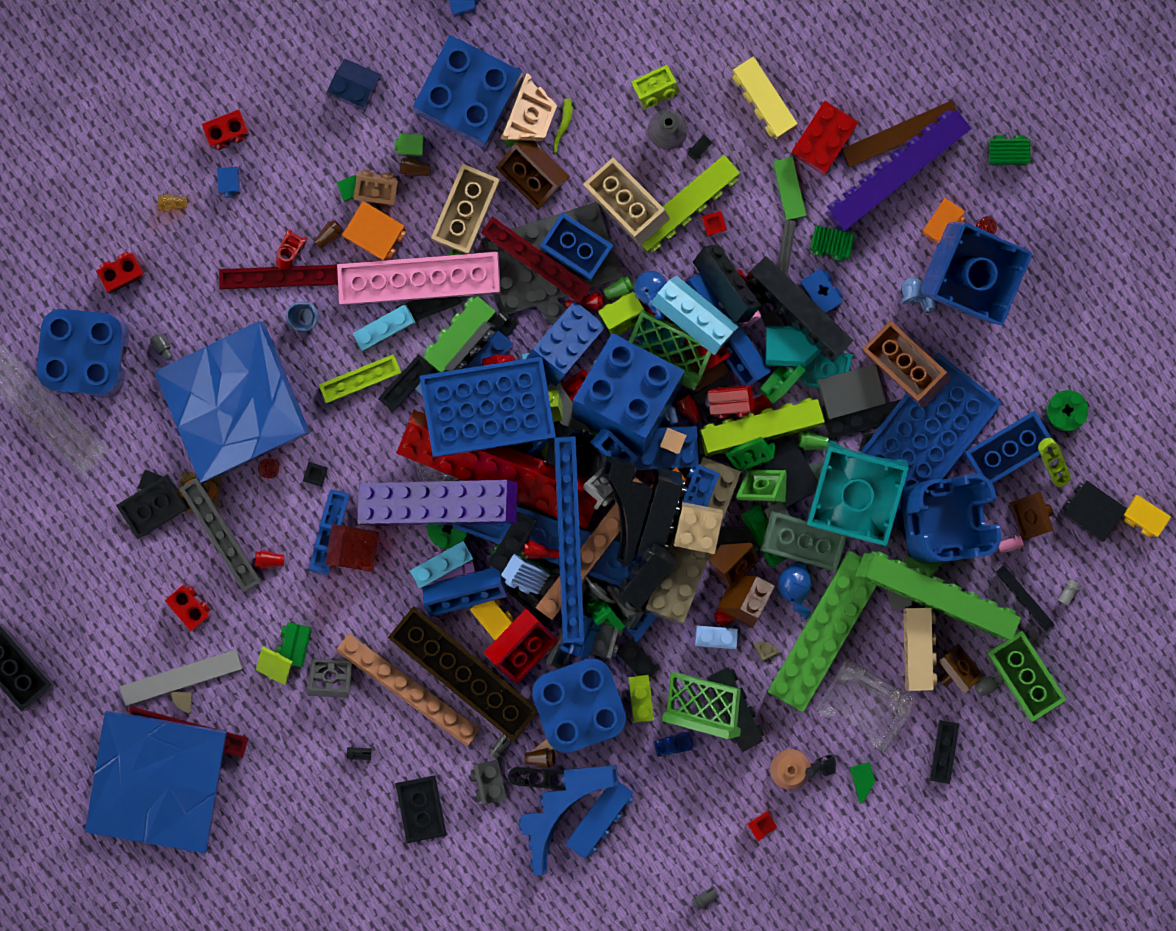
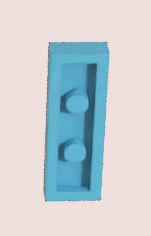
[353,305,415,351]
[410,541,473,589]

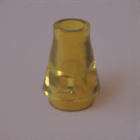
[158,193,187,213]

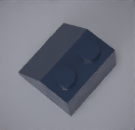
[327,59,381,111]

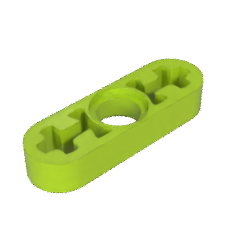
[1038,438,1071,487]

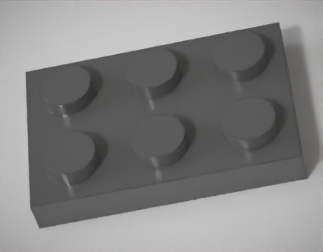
[445,321,495,371]

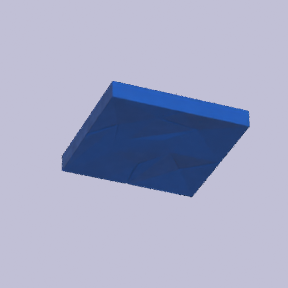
[154,321,310,483]
[85,710,227,853]

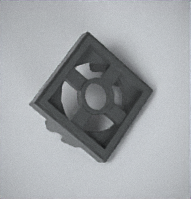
[308,659,352,698]

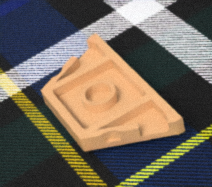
[500,73,557,141]

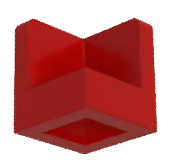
[747,810,777,841]

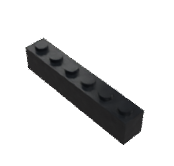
[746,256,854,362]

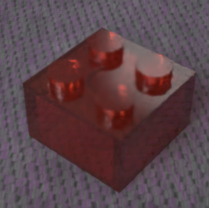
[326,524,379,572]

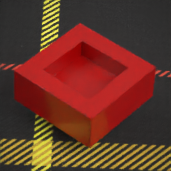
[701,211,727,237]
[751,395,771,416]

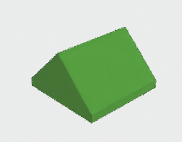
[736,470,787,502]

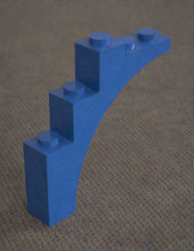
[519,765,618,876]

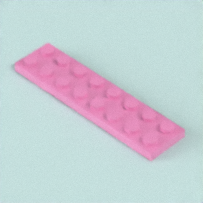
[337,252,501,306]

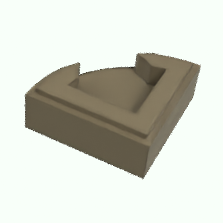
[753,641,780,662]
[171,691,192,713]

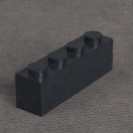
[693,244,761,324]

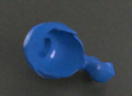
[634,271,667,320]
[778,562,812,619]

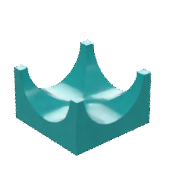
[807,440,909,546]

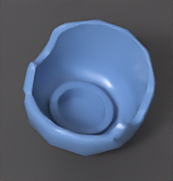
[286,302,319,332]

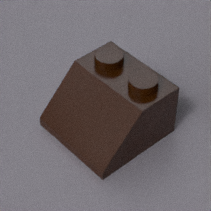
[707,543,759,589]
[717,575,775,628]

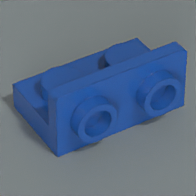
[681,464,720,507]

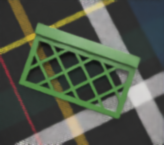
[629,310,712,390]
[662,672,741,739]

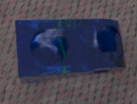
[653,731,694,757]

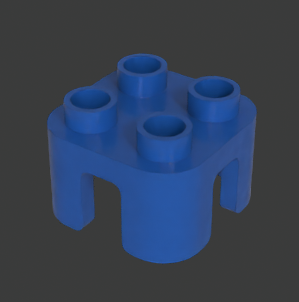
[36,309,129,398]
[901,474,1001,564]
[532,659,626,753]

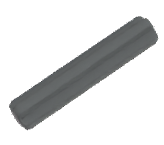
[778,220,796,276]

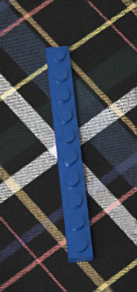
[554,436,584,643]

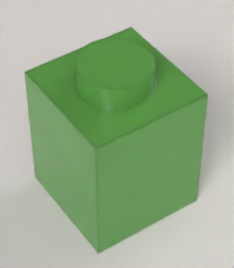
[395,133,424,157]

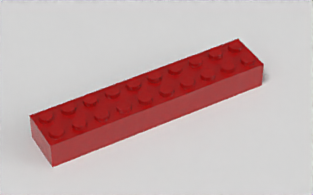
[396,409,598,529]

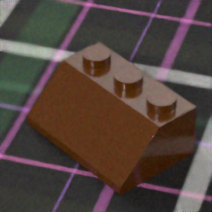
[496,140,570,210]

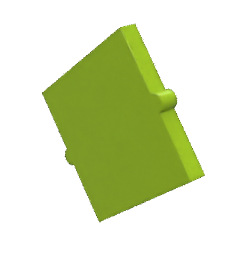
[256,646,293,685]

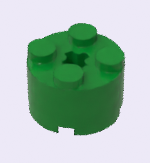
[1045,390,1088,432]
[427,525,468,549]

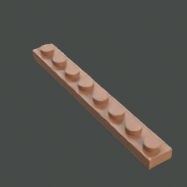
[535,477,642,620]
[336,634,480,747]

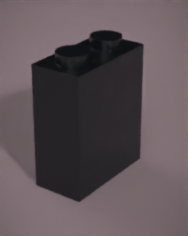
[1062,480,1127,542]

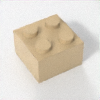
[674,502,723,554]

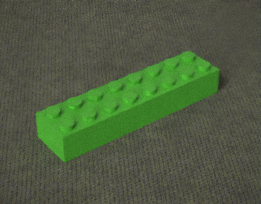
[766,551,877,712]
[855,551,1021,640]

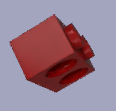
[202,110,250,150]
[96,252,145,294]
[164,585,211,632]

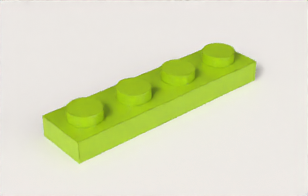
[319,354,402,404]

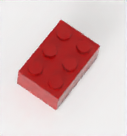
[791,100,859,176]
[483,609,559,684]

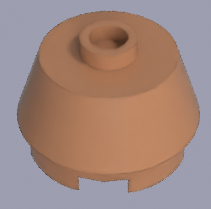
[770,749,811,790]

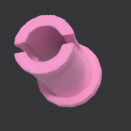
[998,535,1024,554]

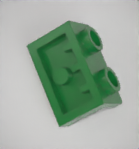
[759,365,805,403]
[726,437,775,471]
[585,598,625,632]

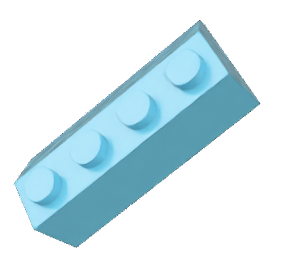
[651,276,739,355]

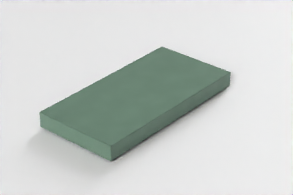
[761,511,847,571]

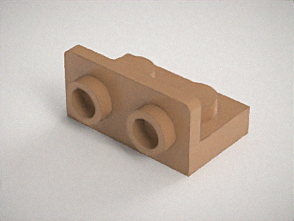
[353,170,398,205]

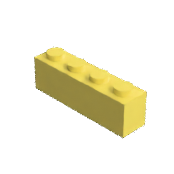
[732,56,798,140]

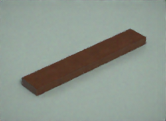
[841,100,956,168]

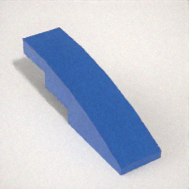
[308,489,350,576]

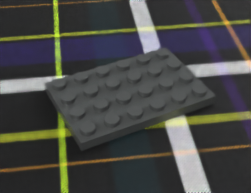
[482,202,621,315]

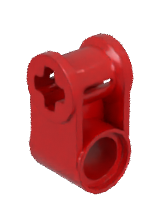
[275,229,307,270]

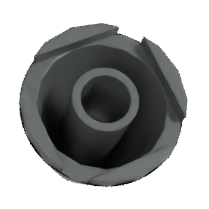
[648,109,688,149]

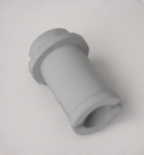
[1058,579,1081,606]

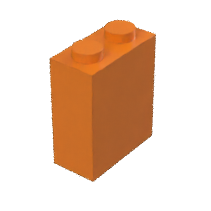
[342,201,406,261]

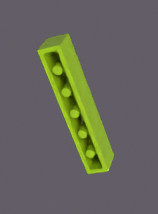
[640,155,740,253]
[699,398,825,457]

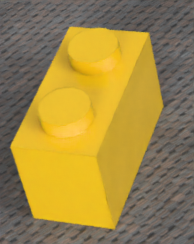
[1122,495,1171,539]
[470,599,515,640]

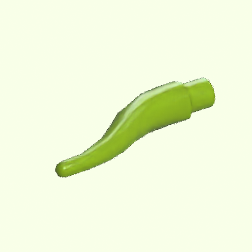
[554,99,573,153]

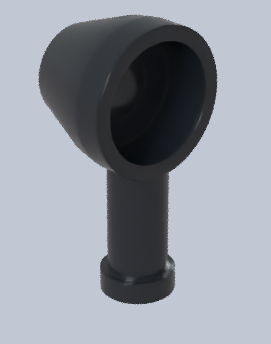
[805,754,836,778]

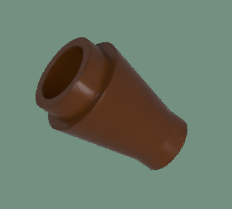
[399,157,430,177]
[314,219,344,248]
[524,748,555,768]

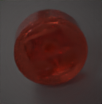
[976,216,997,235]
[258,458,279,479]

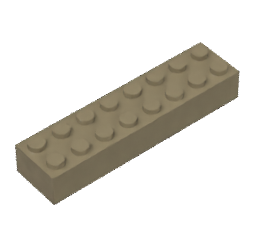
[644,457,741,625]

